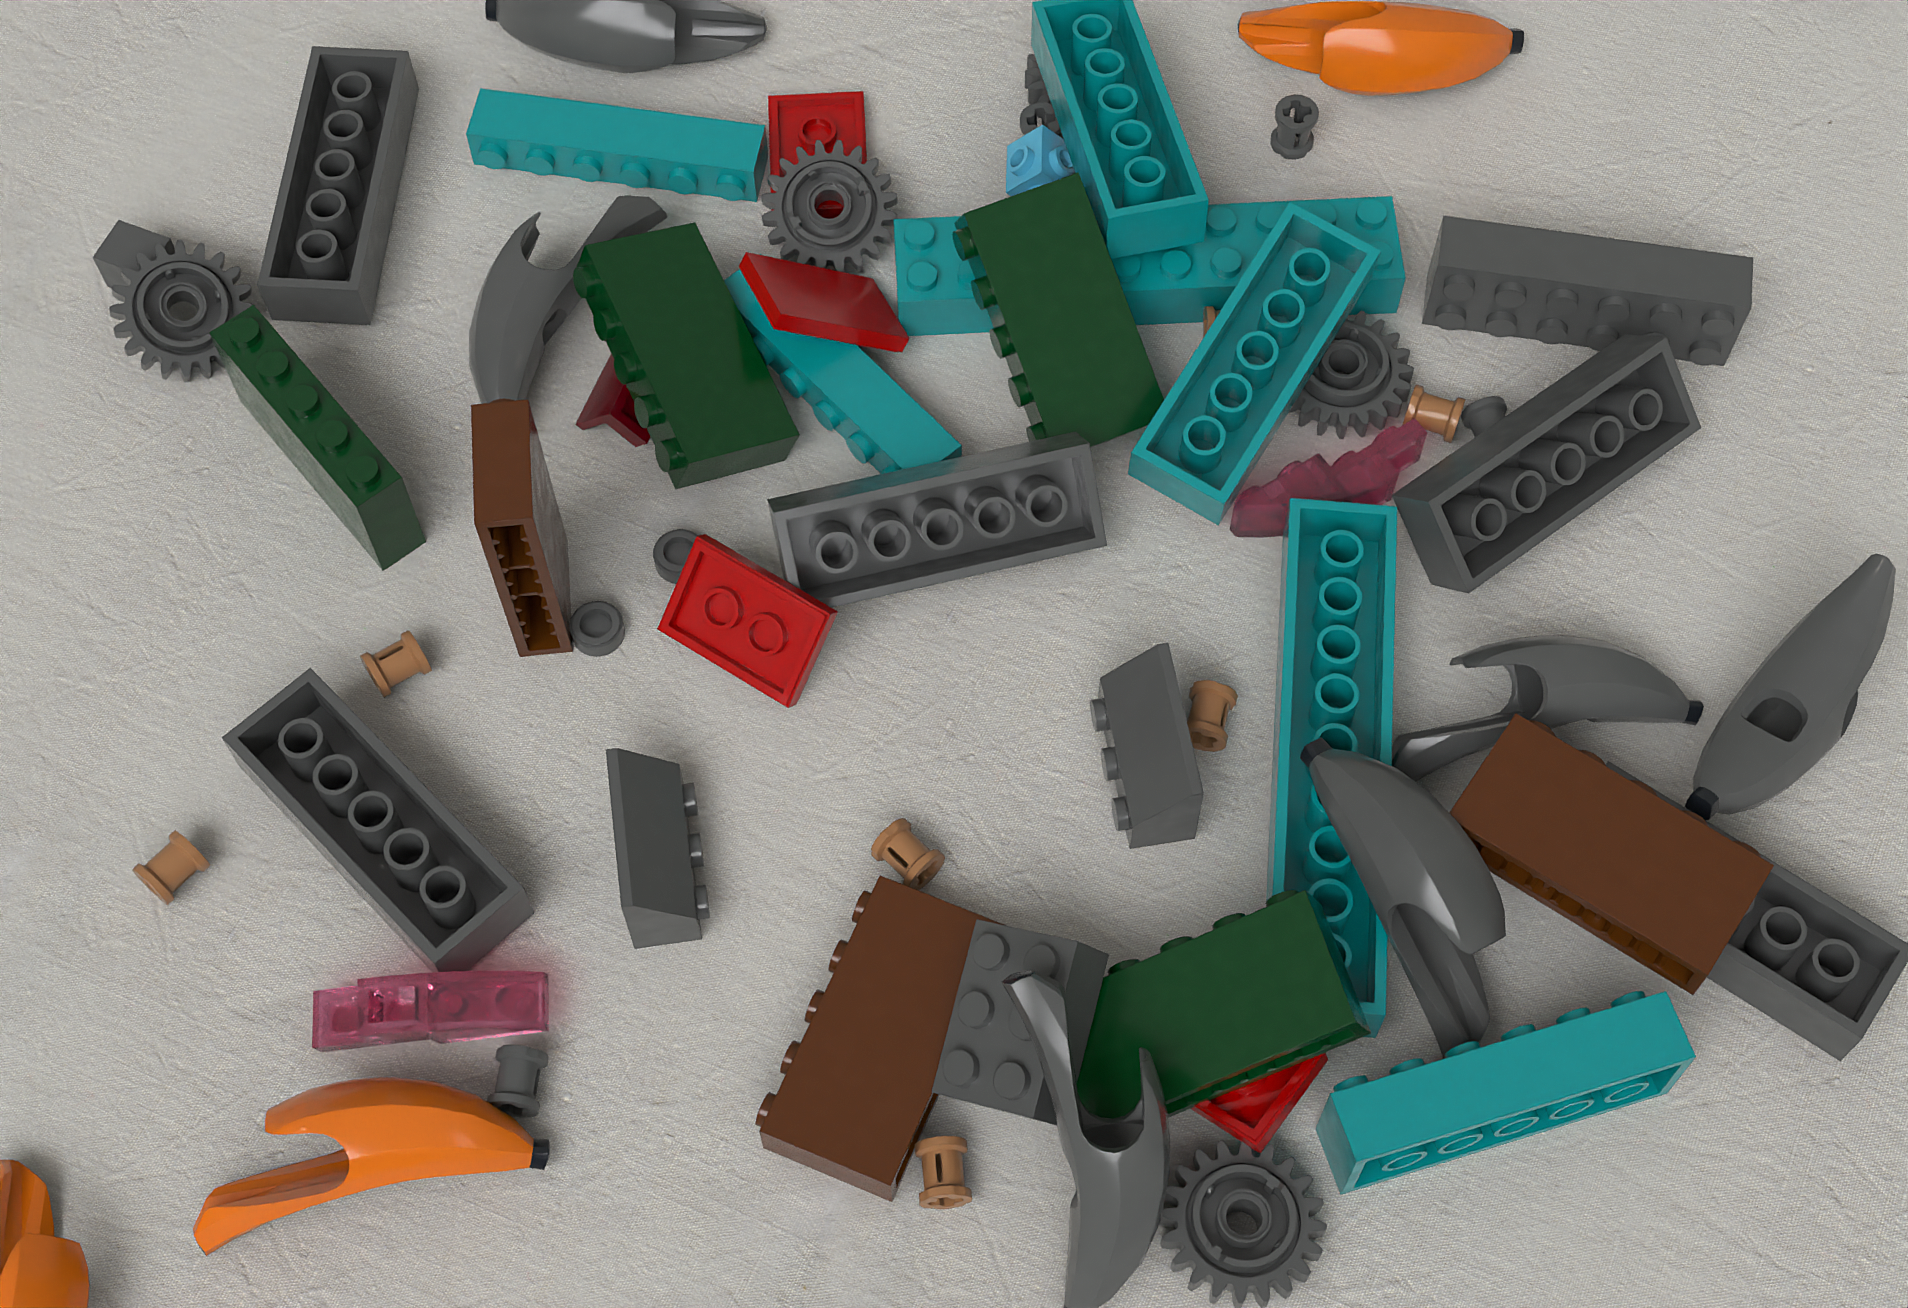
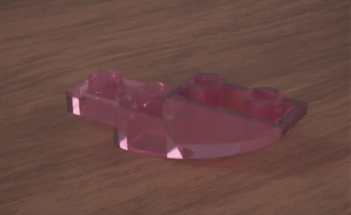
[1230,418,1427,538]
[312,971,549,1052]

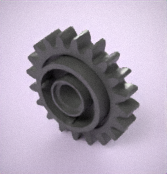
[761,140,898,272]
[109,240,255,382]
[1289,311,1414,439]
[1160,1140,1327,1308]

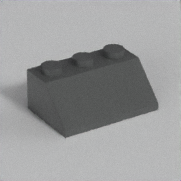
[1090,643,1204,849]
[605,748,710,949]

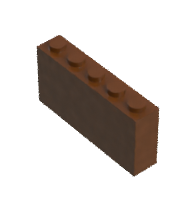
[471,398,573,657]
[1449,714,1774,995]
[755,875,1004,1202]

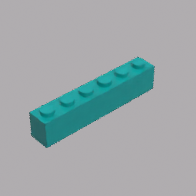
[466,88,768,202]
[724,254,962,474]

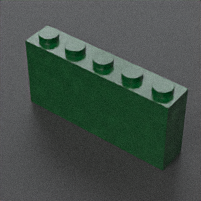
[952,173,1164,448]
[573,222,800,489]
[209,305,426,571]
[1077,890,1371,1119]

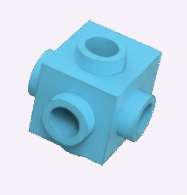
[1006,124,1075,196]

